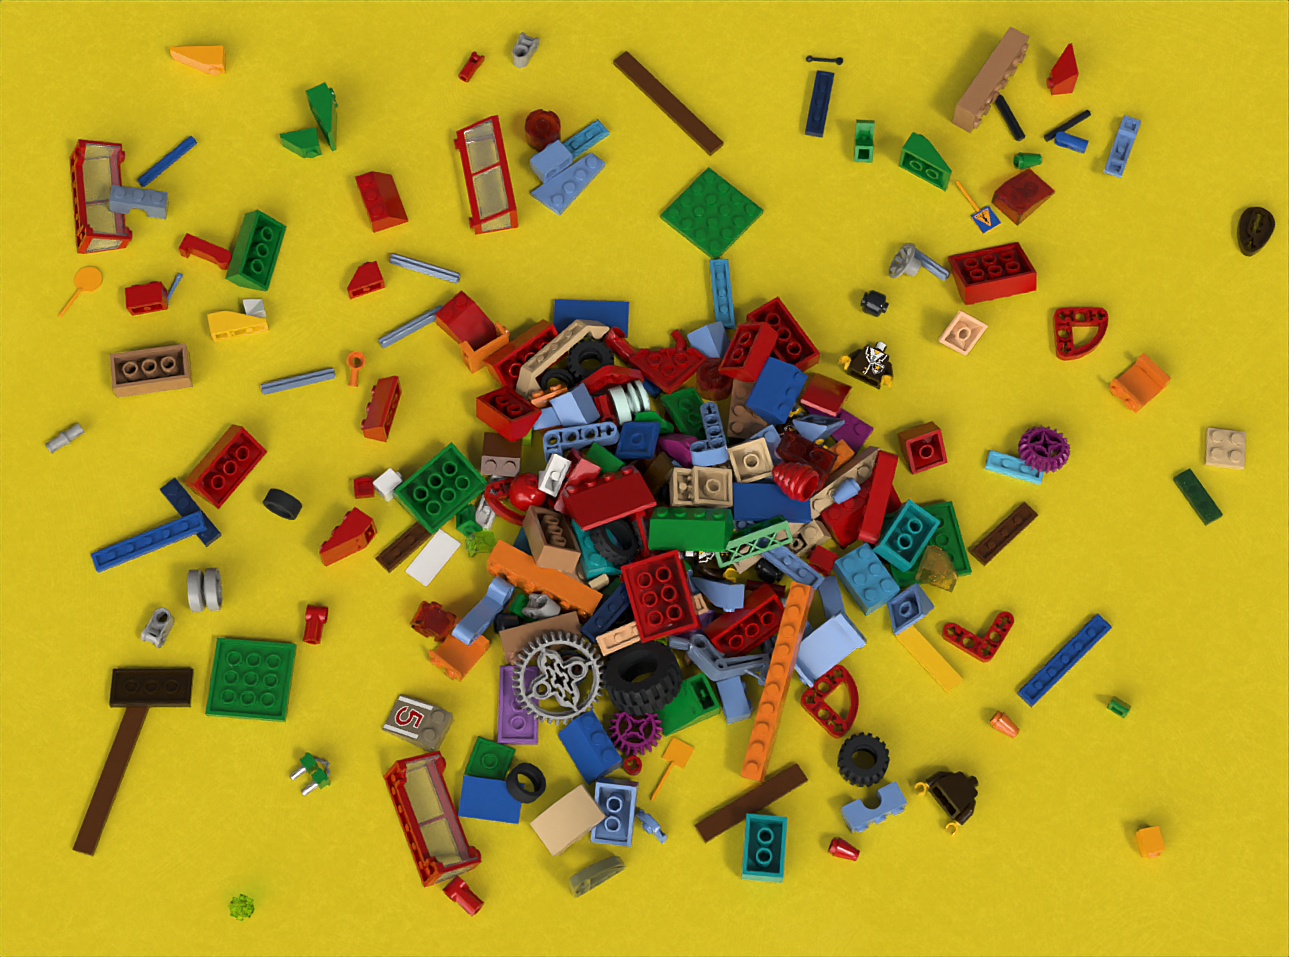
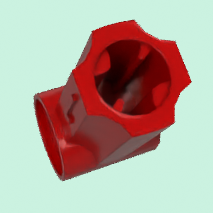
[601,326,637,365]
[593,394,618,427]
[303,604,328,645]
[442,875,484,917]

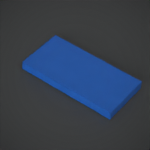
[553,300,629,338]
[732,482,811,523]

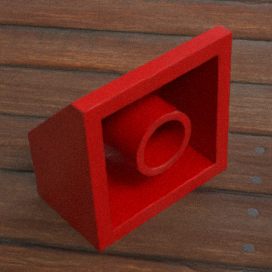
[897,421,948,475]

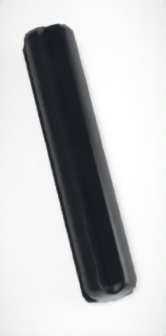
[995,95,1025,141]

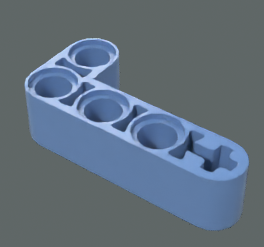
[690,402,729,467]
[543,422,620,464]
[452,576,514,646]

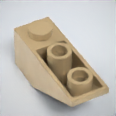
[783,520,832,558]

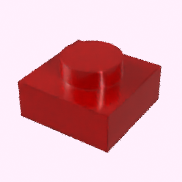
[353,476,375,499]

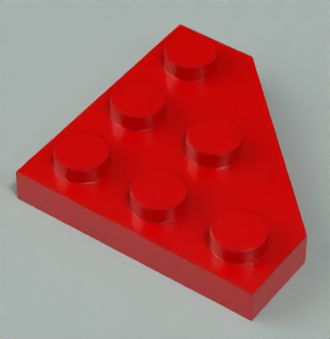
[628,348,708,395]

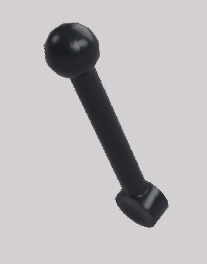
[806,55,843,65]

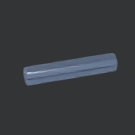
[906,243,950,281]

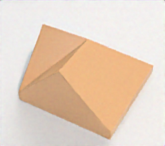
[938,310,988,356]

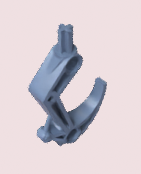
[667,634,777,686]

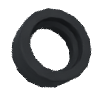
[539,368,576,391]
[263,488,302,520]
[506,763,546,804]

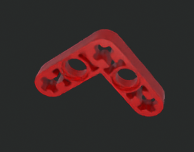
[942,611,1014,663]

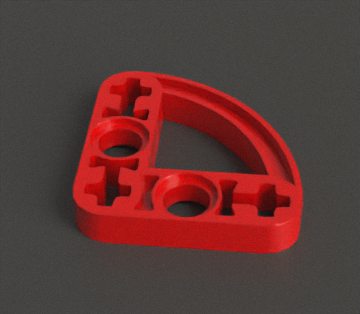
[1053,307,1108,361]
[574,365,645,396]
[484,477,550,527]
[800,664,859,739]

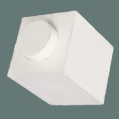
[373,468,404,503]

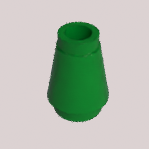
[1013,152,1042,170]

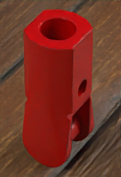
[458,51,485,83]

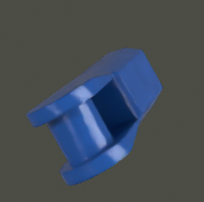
[1054,131,1088,154]

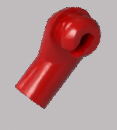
[671,329,687,350]

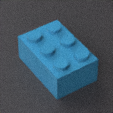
[833,542,900,616]

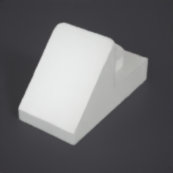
[538,453,571,497]

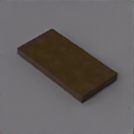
[109,669,194,708]

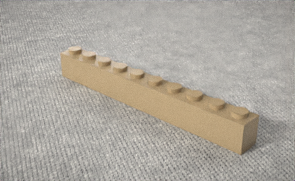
[729,446,881,574]

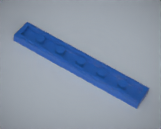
[91,510,207,573]
[1017,614,1112,708]

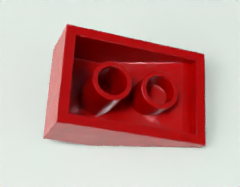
[435,290,497,351]

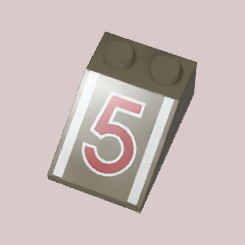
[382,694,454,753]

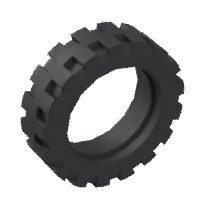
[589,518,639,565]

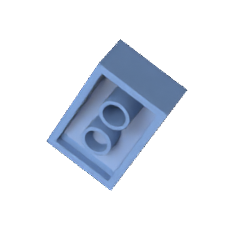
[591,777,639,847]

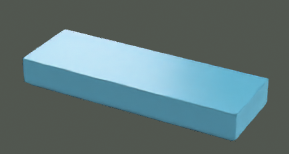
[985,450,1044,485]

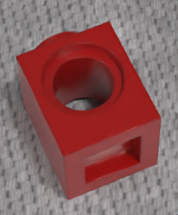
[806,545,838,577]

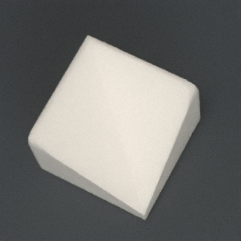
[243,299,267,318]

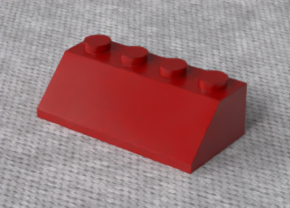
[483,319,569,391]
[183,424,267,509]
[819,477,902,550]
[702,583,785,658]

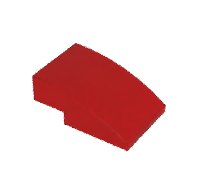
[800,373,852,417]

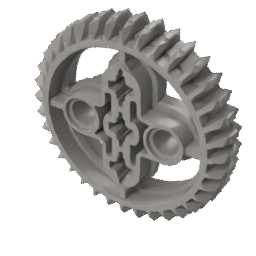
[511,631,605,725]

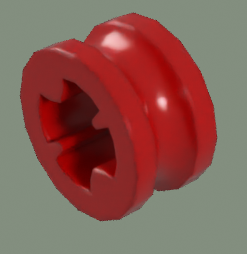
[624,756,642,776]

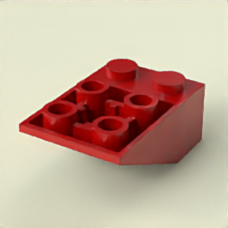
[319,507,377,567]

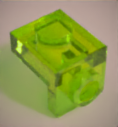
[465,531,496,558]

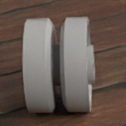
[187,567,223,612]

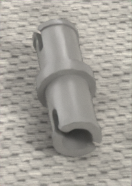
[45,423,85,454]

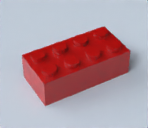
[746,297,820,372]

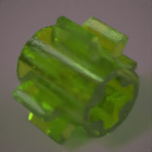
[228,894,255,921]

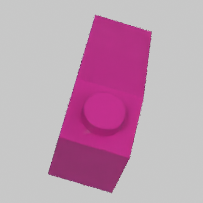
[657,433,699,469]

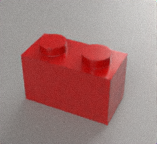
[125,281,168,316]

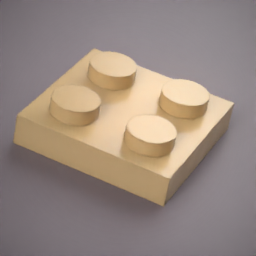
[1204,427,1246,470]

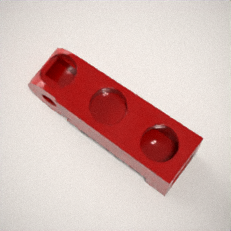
[178,233,232,270]

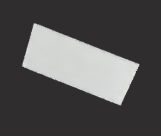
[405,529,461,587]

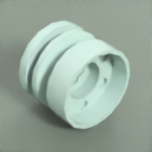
[608,380,650,427]

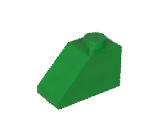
[280,127,321,158]

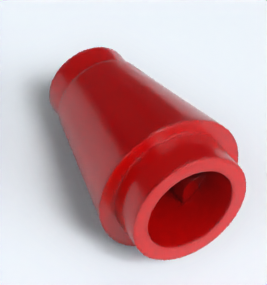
[828,837,860,861]

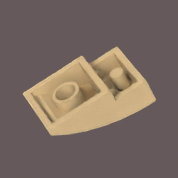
[711,437,773,483]
[669,466,733,509]
[530,784,607,856]

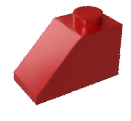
[347,261,385,299]

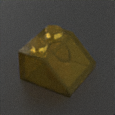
[915,545,958,592]

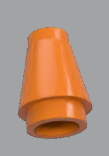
[989,710,1020,739]

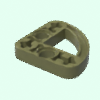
[569,856,626,898]

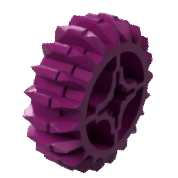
[1018,425,1070,474]
[609,710,663,756]

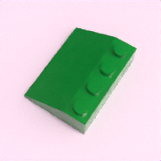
[392,442,489,535]

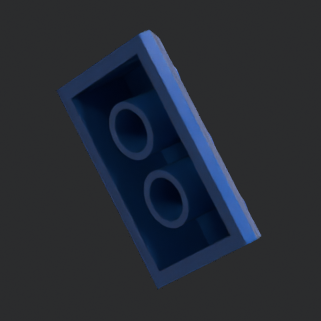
[745,357,808,425]
[558,709,622,785]

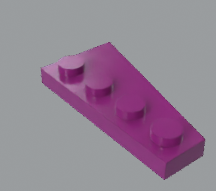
[800,403,874,457]

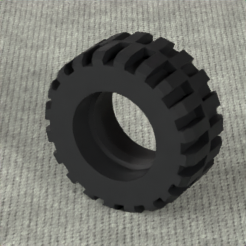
[602,641,683,716]

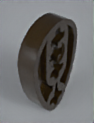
[1237,207,1275,257]

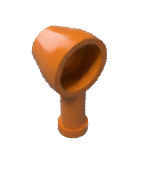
[347,351,366,387]

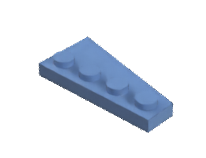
[531,153,605,216]

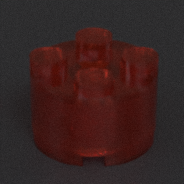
[525,109,561,153]
[696,358,734,401]
[410,601,457,643]

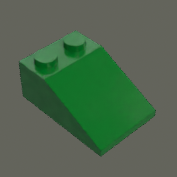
[306,82,338,151]
[898,132,952,192]

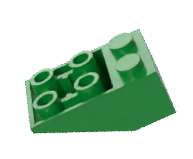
[654,672,720,737]

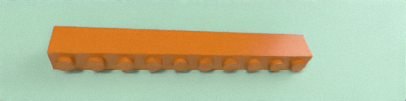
[740,581,815,783]

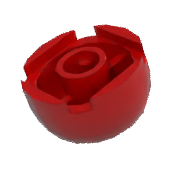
[508,472,547,512]

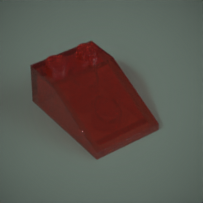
[991,168,1055,226]
[776,429,838,492]

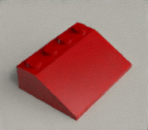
[948,242,1037,305]
[561,466,657,531]
[621,550,702,643]

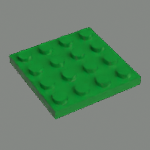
[660,167,764,260]
[880,501,972,589]
[205,638,297,723]

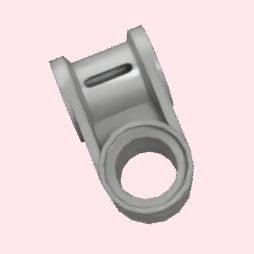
[512,32,540,68]
[522,593,560,619]
[141,608,174,648]

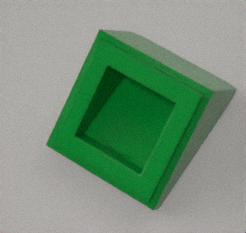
[1107,696,1131,718]

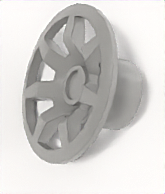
[889,243,921,278]

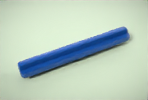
[137,136,197,187]

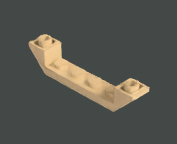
[515,319,610,400]

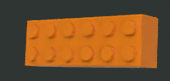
[486,539,603,624]

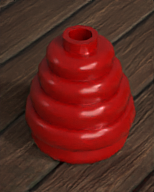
[772,461,819,502]

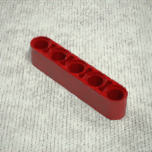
[856,449,899,545]

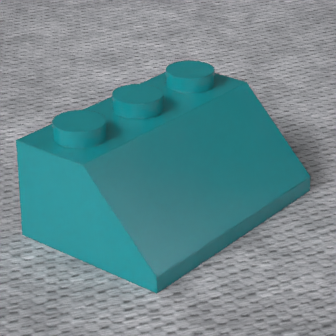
[571,519,622,581]

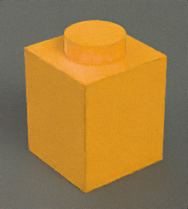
[1135,826,1165,859]

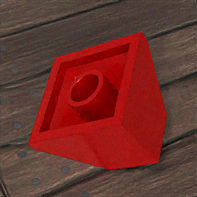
[1046,43,1079,95]

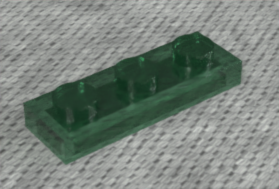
[1173,468,1223,526]

